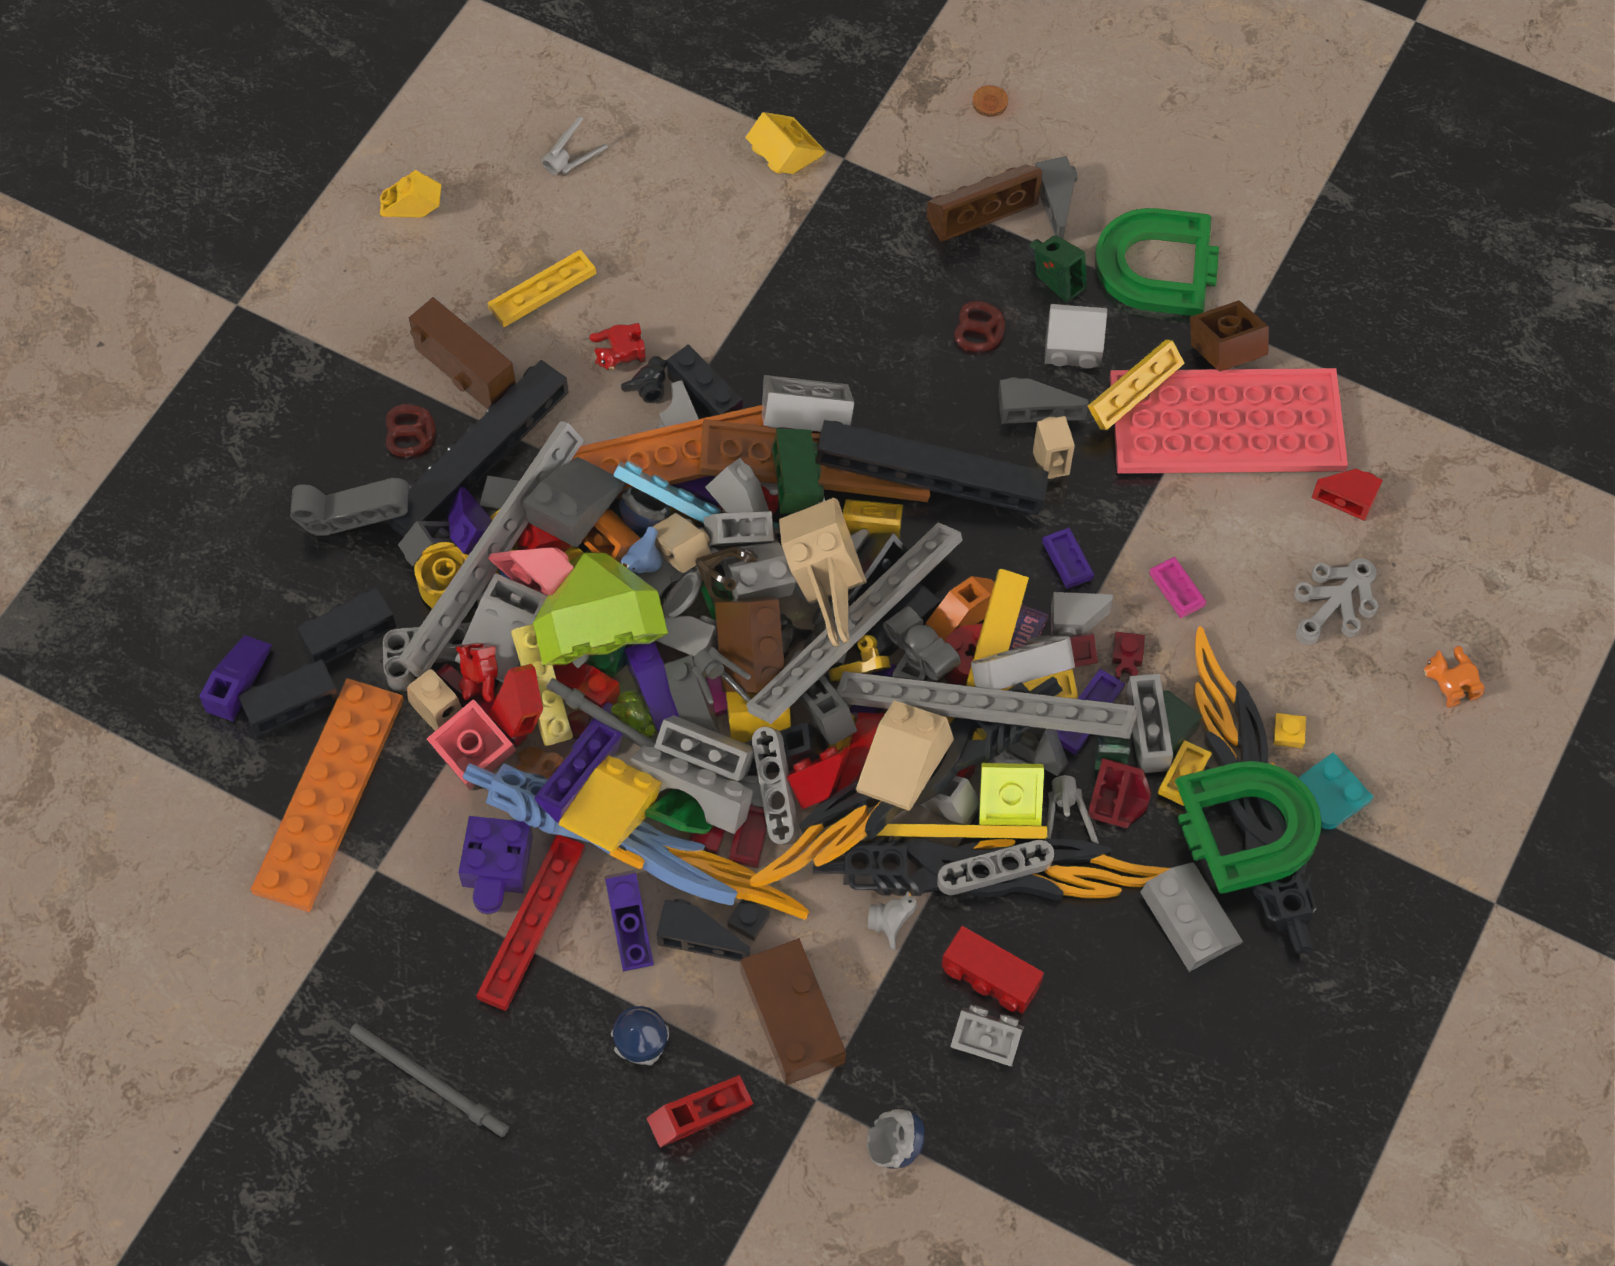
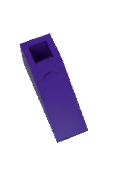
[199,635,272,721]
[604,870,654,971]

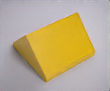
[843,499,903,539]
[726,692,791,743]

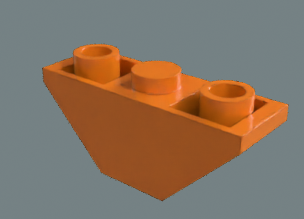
[925,576,995,641]

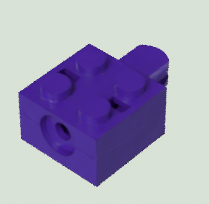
[458,816,533,914]

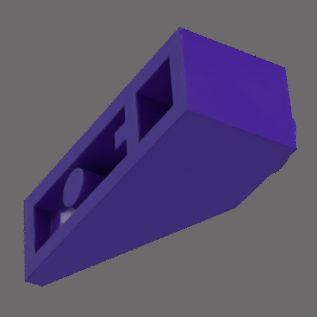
[448,486,492,555]
[625,642,679,734]

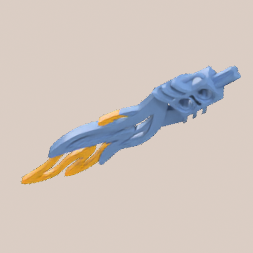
[463,763,809,920]

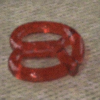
[954,301,1005,351]
[386,404,435,456]

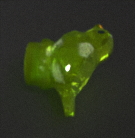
[610,691,657,738]

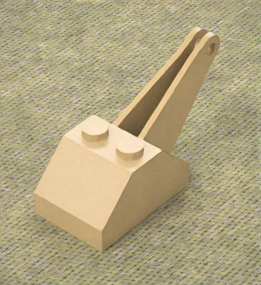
[779,498,867,647]

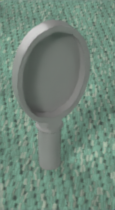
[663,547,718,618]

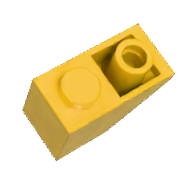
[379,170,441,218]

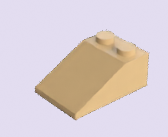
[856,700,954,811]

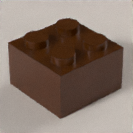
[1190,300,1269,372]

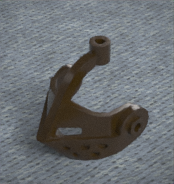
[695,547,758,602]

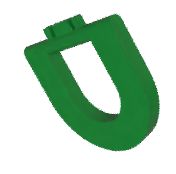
[1095,208,1219,316]
[1175,761,1321,894]

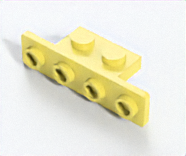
[511,624,573,746]

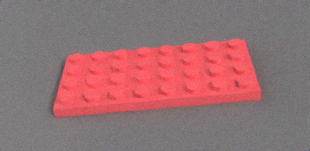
[1110,368,1348,473]

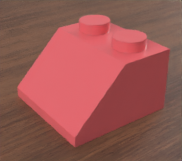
[488,548,574,595]
[427,699,516,790]

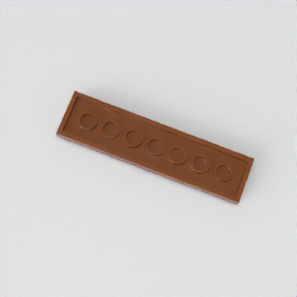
[700,419,930,502]

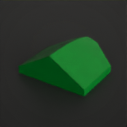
[645,789,713,834]

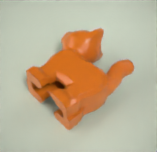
[1423,646,1485,708]

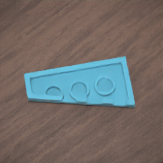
[613,461,721,524]

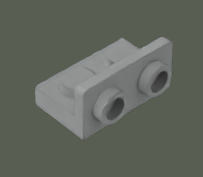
[950,1004,1024,1066]

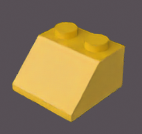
[745,112,826,174]

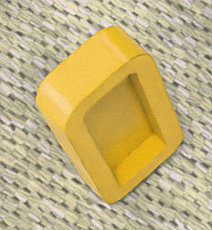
[828,635,891,682]

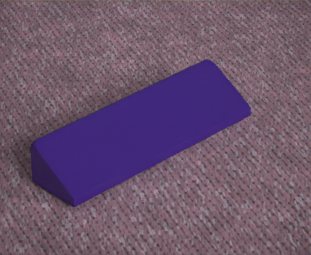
[534,721,623,823]

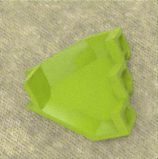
[533,553,668,665]

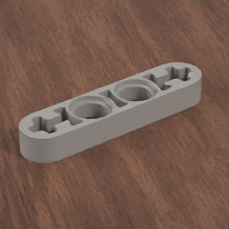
[752,727,799,845]
[937,840,1054,895]

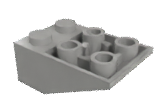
[455,573,547,683]

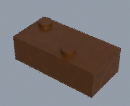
[408,297,516,409]
[740,938,846,1085]

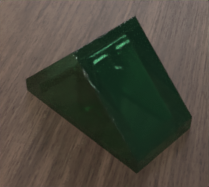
[1163,690,1202,756]
[1094,735,1130,770]

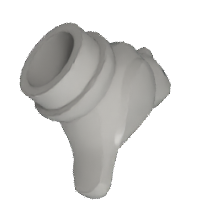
[868,892,917,950]

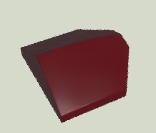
[1088,758,1152,828]

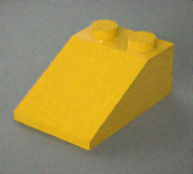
[558,755,662,853]

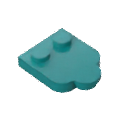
[1298,752,1374,829]

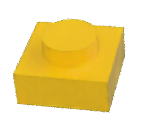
[1273,713,1306,749]

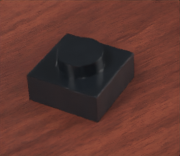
[727,899,770,941]

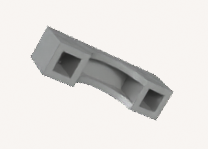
[629,745,753,834]

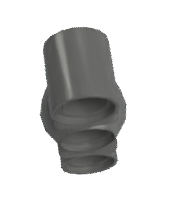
[883,606,961,681]

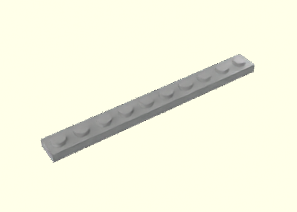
[397,421,584,677]
[746,523,962,724]
[836,672,1137,739]

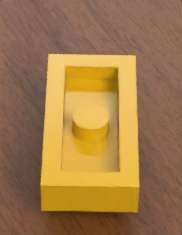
[1158,740,1212,806]

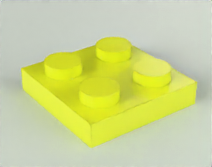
[979,763,1044,826]

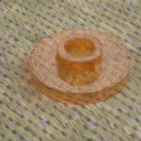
[972,85,1008,117]

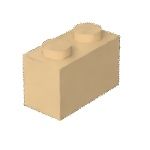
[1033,416,1075,479]
[652,513,712,573]

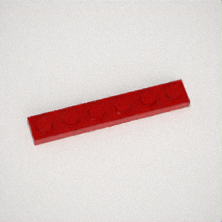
[476,834,586,1011]

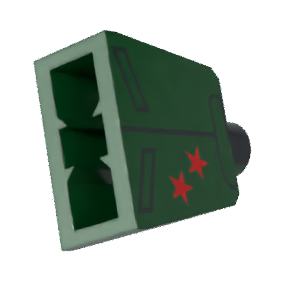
[1028,235,1087,303]

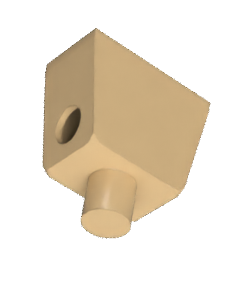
[407,669,462,731]

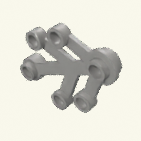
[1294,558,1378,645]

